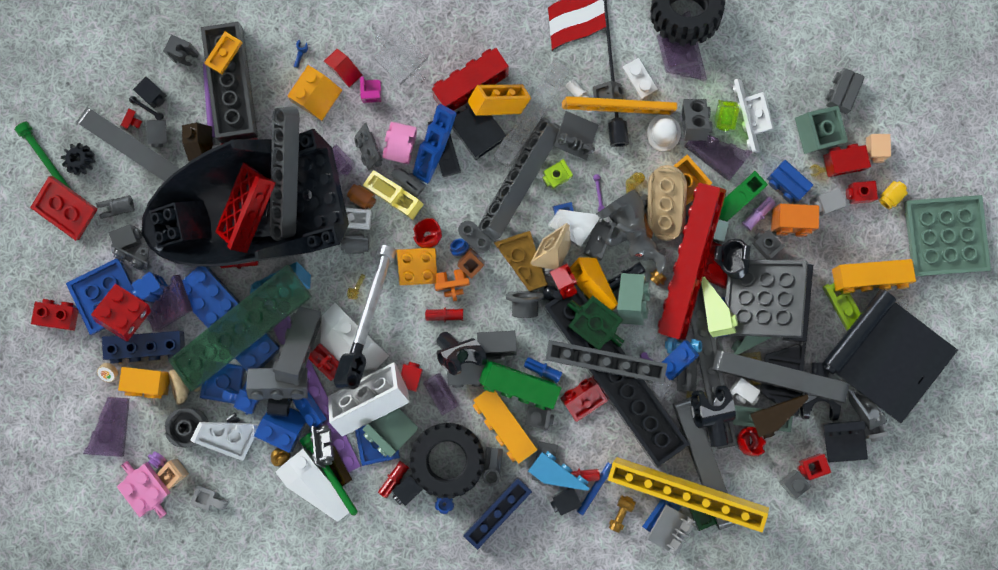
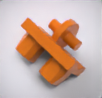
[434,269,470,302]

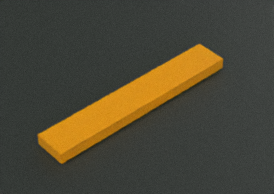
[562,96,677,115]

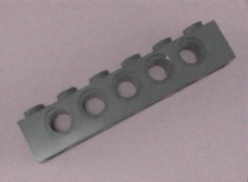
[545,340,667,384]

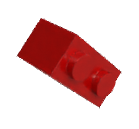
[823,143,871,177]

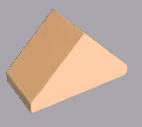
[157,459,189,490]

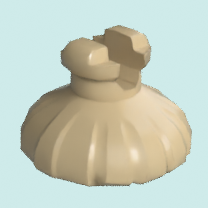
[169,370,200,406]

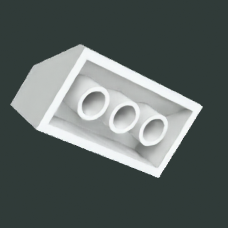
[328,362,410,436]

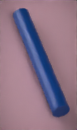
[577,462,612,515]

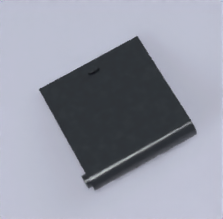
[823,289,958,424]

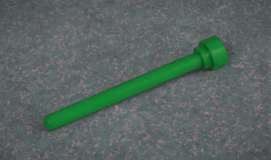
[14,121,72,190]
[300,432,358,516]

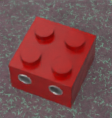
[91,284,151,342]

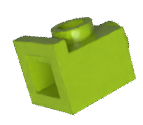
[542,159,573,190]

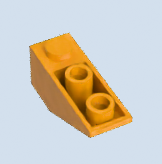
[570,257,618,311]

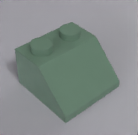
[795,106,848,154]

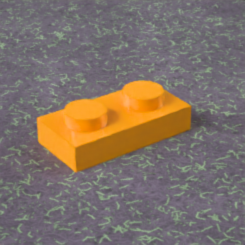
[204,31,242,75]

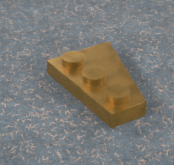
[494,231,548,291]

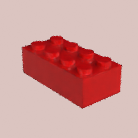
[432,48,509,111]

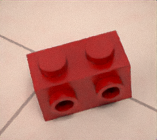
[31,299,79,331]

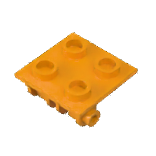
[397,247,437,285]

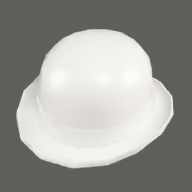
[647,115,681,151]

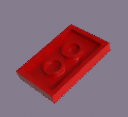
[30,176,98,241]

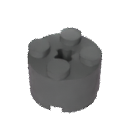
[165,408,209,448]

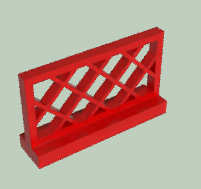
[215,162,276,253]

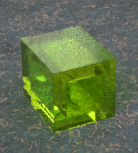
[715,100,739,131]

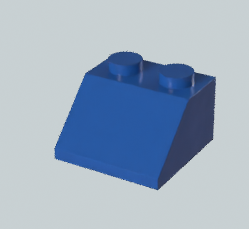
[254,408,306,453]

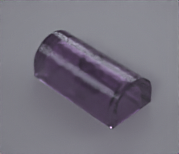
[423,372,460,416]

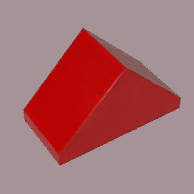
[324,49,363,88]

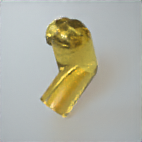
[626,172,645,194]

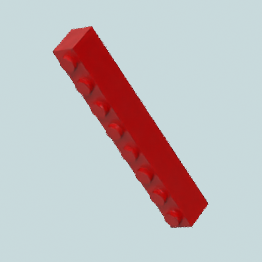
[658,183,727,340]

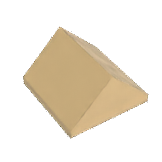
[530,223,571,270]

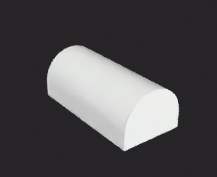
[346,208,372,230]

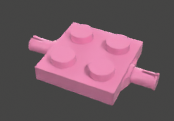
[117,461,171,519]

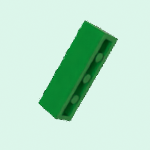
[479,360,562,410]

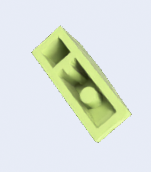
[702,277,738,337]

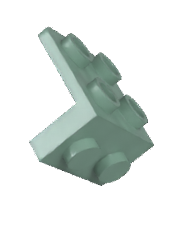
[362,408,418,457]

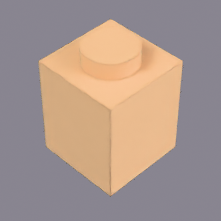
[866,134,891,163]

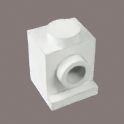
[730,378,760,406]

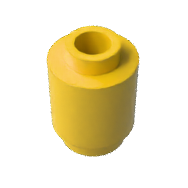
[879,181,908,210]

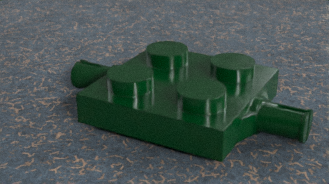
[567,295,625,350]

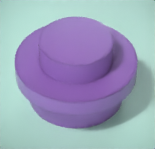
[148,451,167,469]

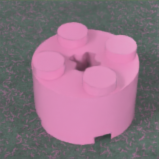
[382,122,417,164]

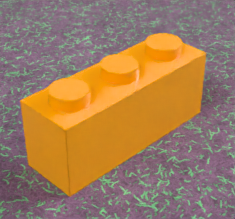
[467,84,531,116]

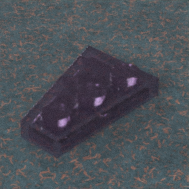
[83,397,130,457]

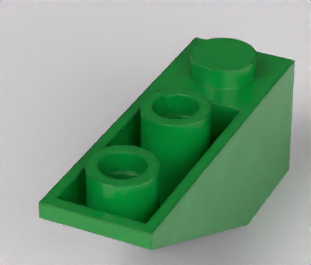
[719,171,768,222]

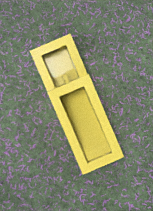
[363,170,424,220]

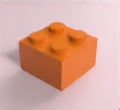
[771,203,819,237]

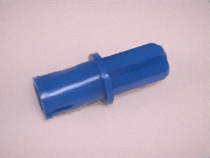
[524,358,562,383]

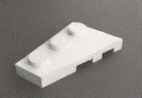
[191,422,259,461]

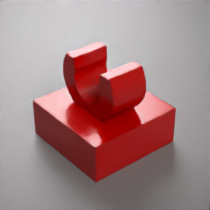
[120,108,142,130]

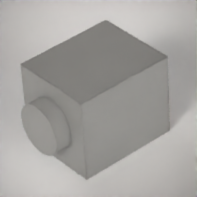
[813,188,847,216]

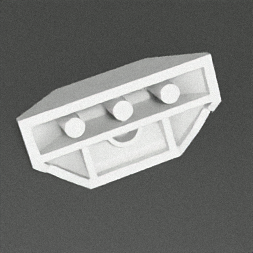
[320,303,389,370]

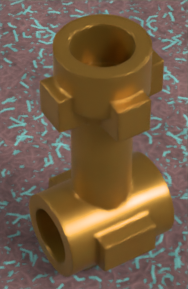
[609,495,636,533]

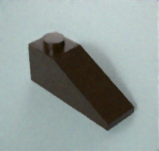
[182,122,213,162]
[750,394,809,439]

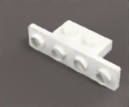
[733,79,774,154]

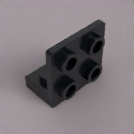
[823,420,868,463]

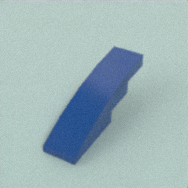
[412,104,457,184]

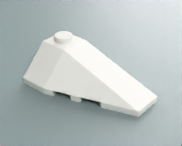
[276,448,349,522]

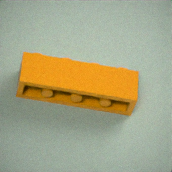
[832,259,916,294]
[472,390,537,464]

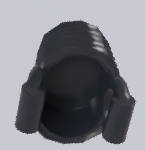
[714,239,751,279]

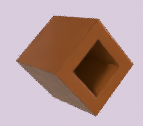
[457,248,485,279]

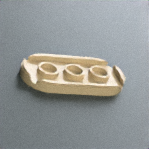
[647,165,687,241]

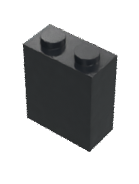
[452,104,507,161]

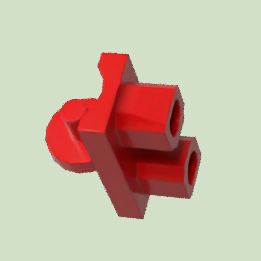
[309,343,339,381]

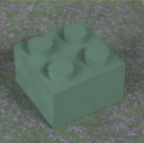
[617,273,651,325]

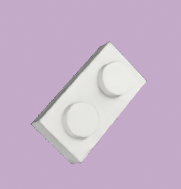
[622,58,658,100]

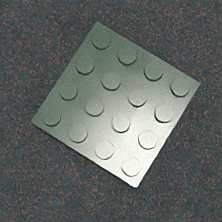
[904,195,991,277]

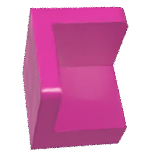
[360,77,381,103]

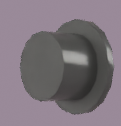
[506,291,544,318]

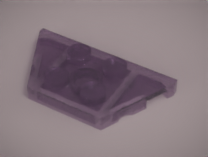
[657,11,707,81]

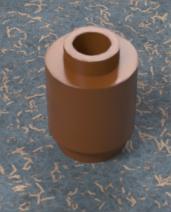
[347,184,376,209]

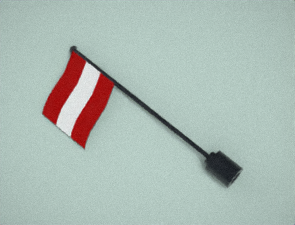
[548,0,629,147]

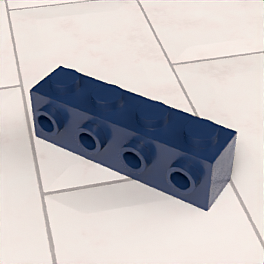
[102,331,185,364]

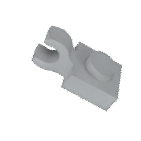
[190,485,228,511]

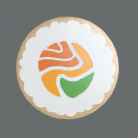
[97,363,118,382]

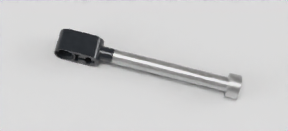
[334,245,397,389]

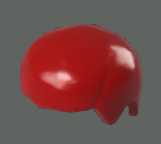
[413,218,442,248]
[737,426,766,456]

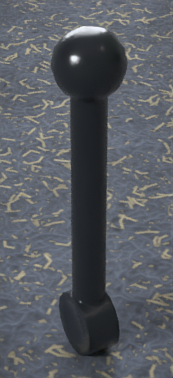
[129,96,164,120]

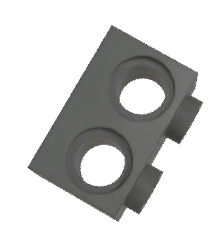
[681,99,713,141]

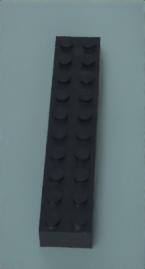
[544,284,690,467]

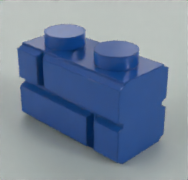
[767,160,813,204]
[132,272,170,303]

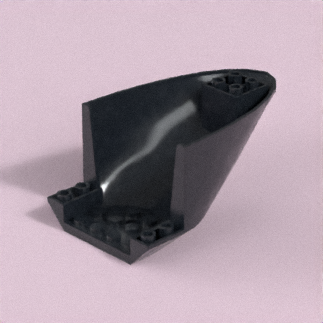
[141,129,349,267]

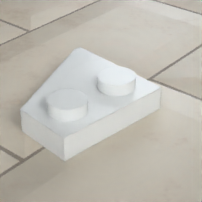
[549,209,600,247]

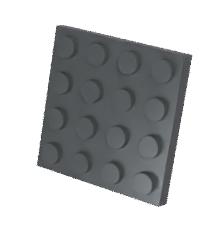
[725,260,808,338]

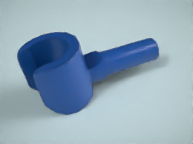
[294,40,308,68]

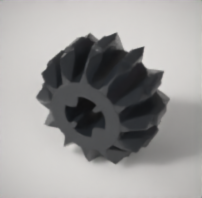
[61,143,96,176]

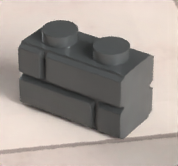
[825,68,865,115]

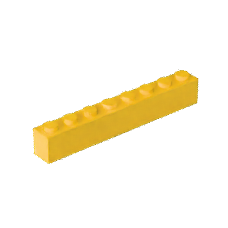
[608,457,769,533]

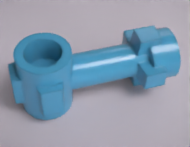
[665,337,702,353]

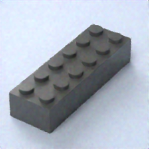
[201,22,258,143]

